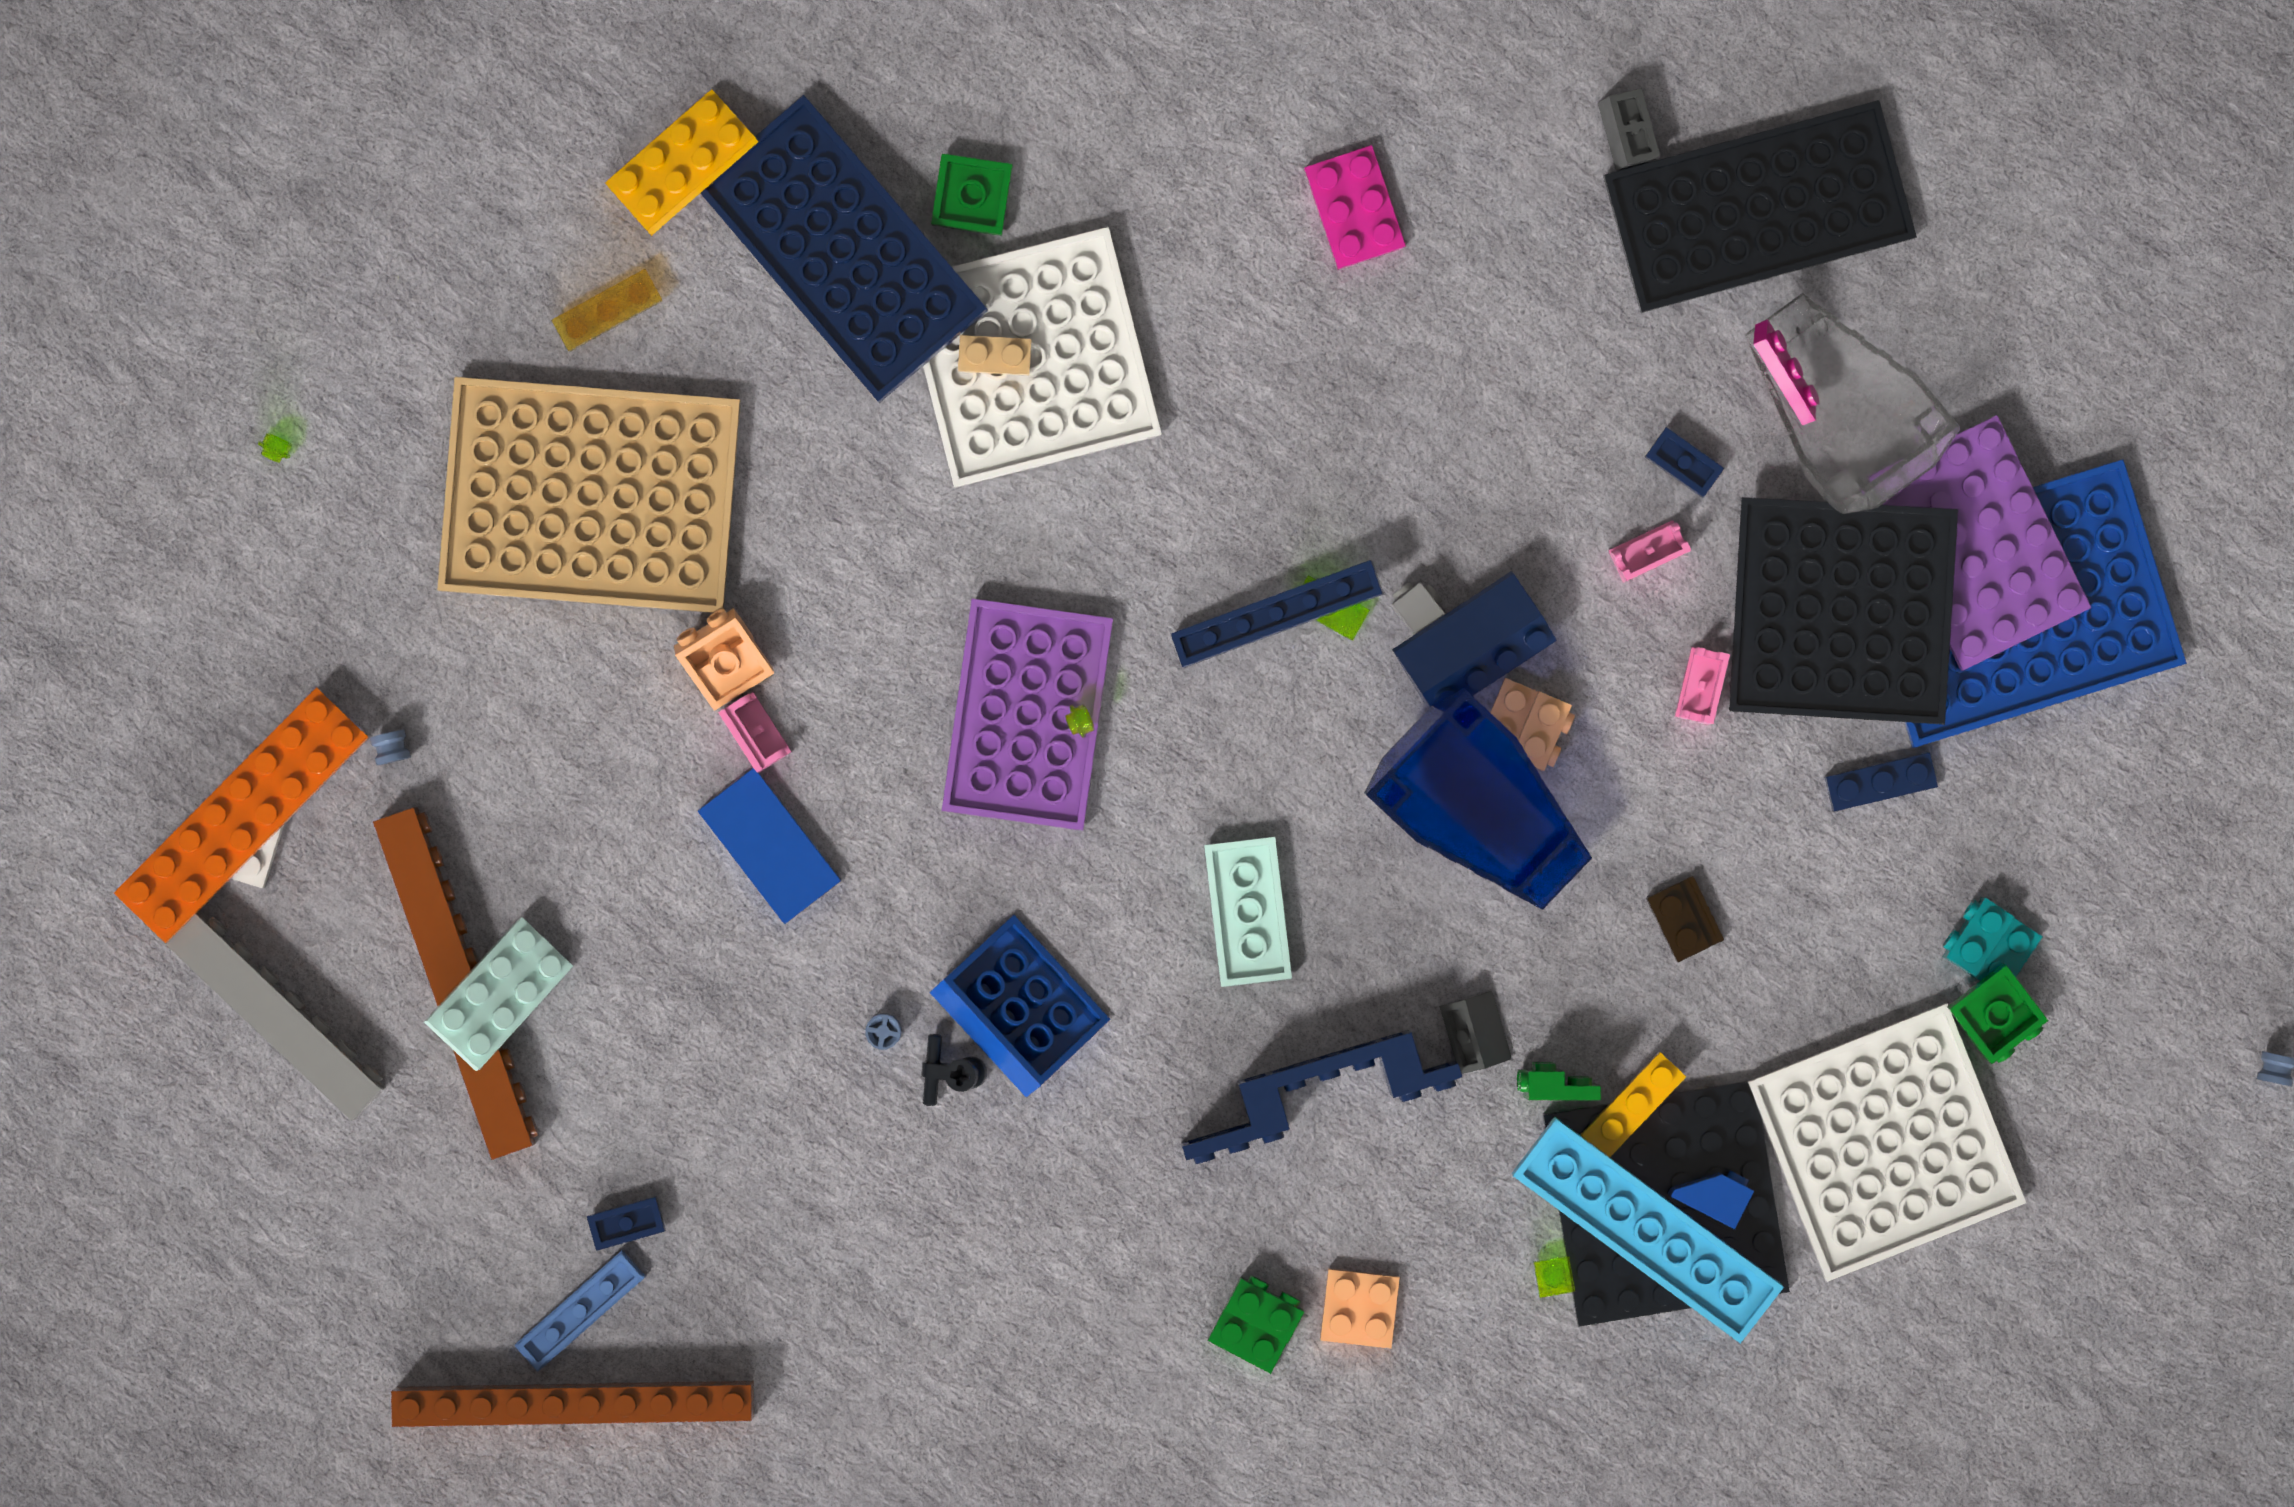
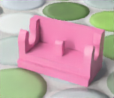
[1608,520,1692,583]
[1675,647,1730,725]
[718,692,792,773]

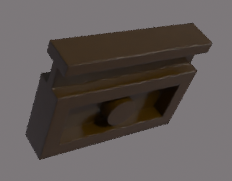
[1646,876,1724,963]

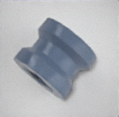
[370,729,411,766]
[865,1013,902,1050]
[2256,1051,2294,1087]

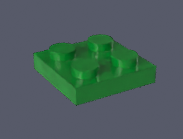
[931,154,1013,236]

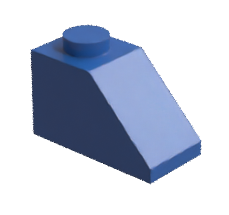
[1667,1170,1754,1229]

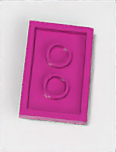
[1304,145,1406,270]

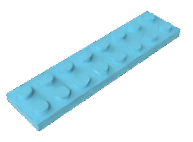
[1511,1117,1784,1344]

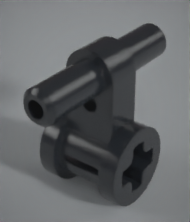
[921,1034,987,1106]

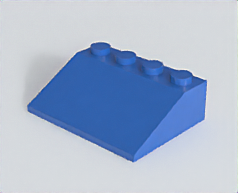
[929,915,1111,1097]

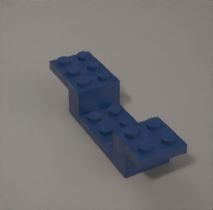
[1181,1030,1462,1164]

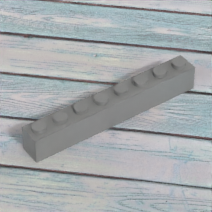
[143,911,385,1121]

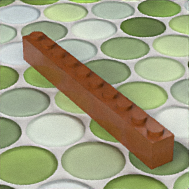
[373,807,539,1160]
[391,1381,754,1427]

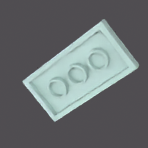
[1204,837,1292,987]
[424,917,573,1071]

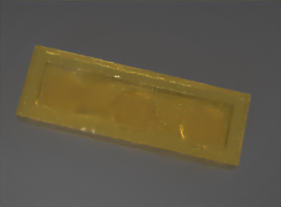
[551,269,663,352]

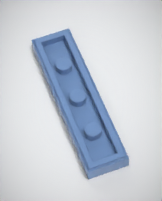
[514,1250,646,1372]

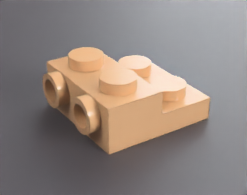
[674,608,774,711]
[1477,678,1575,771]

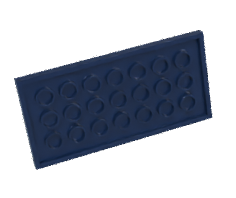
[700,95,988,403]

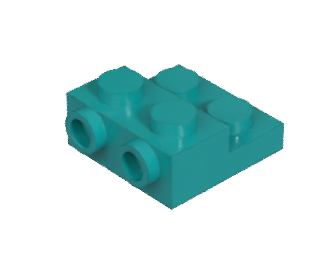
[1942,897,2043,981]

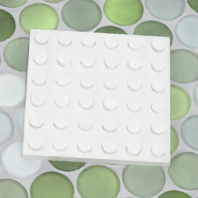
[923,227,1162,488]
[1748,1003,2026,1282]

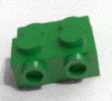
[1947,963,2049,1064]
[1517,1062,1601,1100]
[1207,1275,1304,1374]

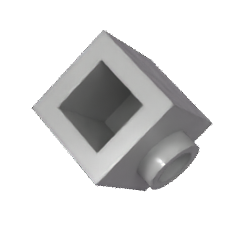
[1391,582,1445,635]

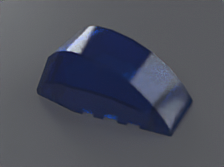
[1364,688,1592,910]

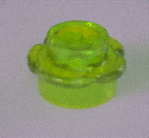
[258,433,292,463]
[1065,704,1095,738]

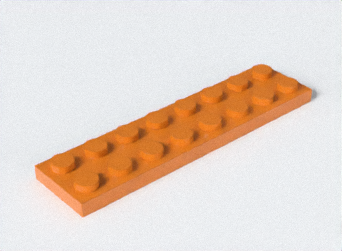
[114,687,369,944]

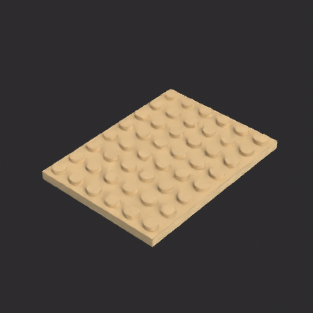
[437,377,741,613]

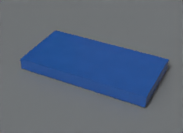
[698,768,841,924]

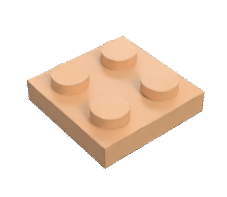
[1320,1268,1400,1349]

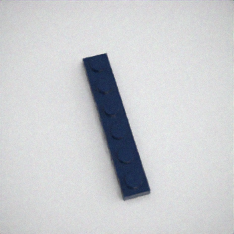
[1171,560,1384,668]

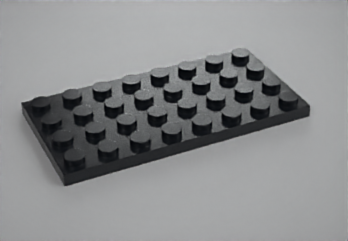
[1603,100,1917,313]

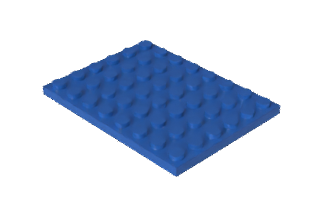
[1904,459,2187,748]

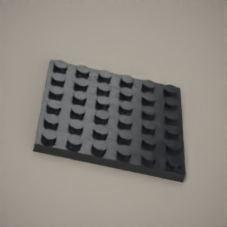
[1729,497,1958,725]
[1543,1081,1790,1327]

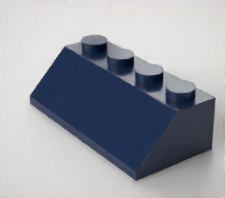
[1392,571,1557,719]

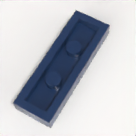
[1824,752,1938,812]

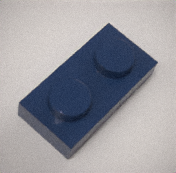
[1645,427,1724,498]
[586,1196,666,1251]

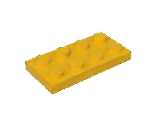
[605,89,759,236]

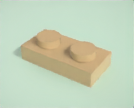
[958,335,1032,376]

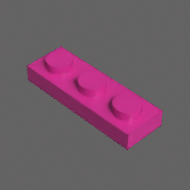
[1753,319,1819,425]

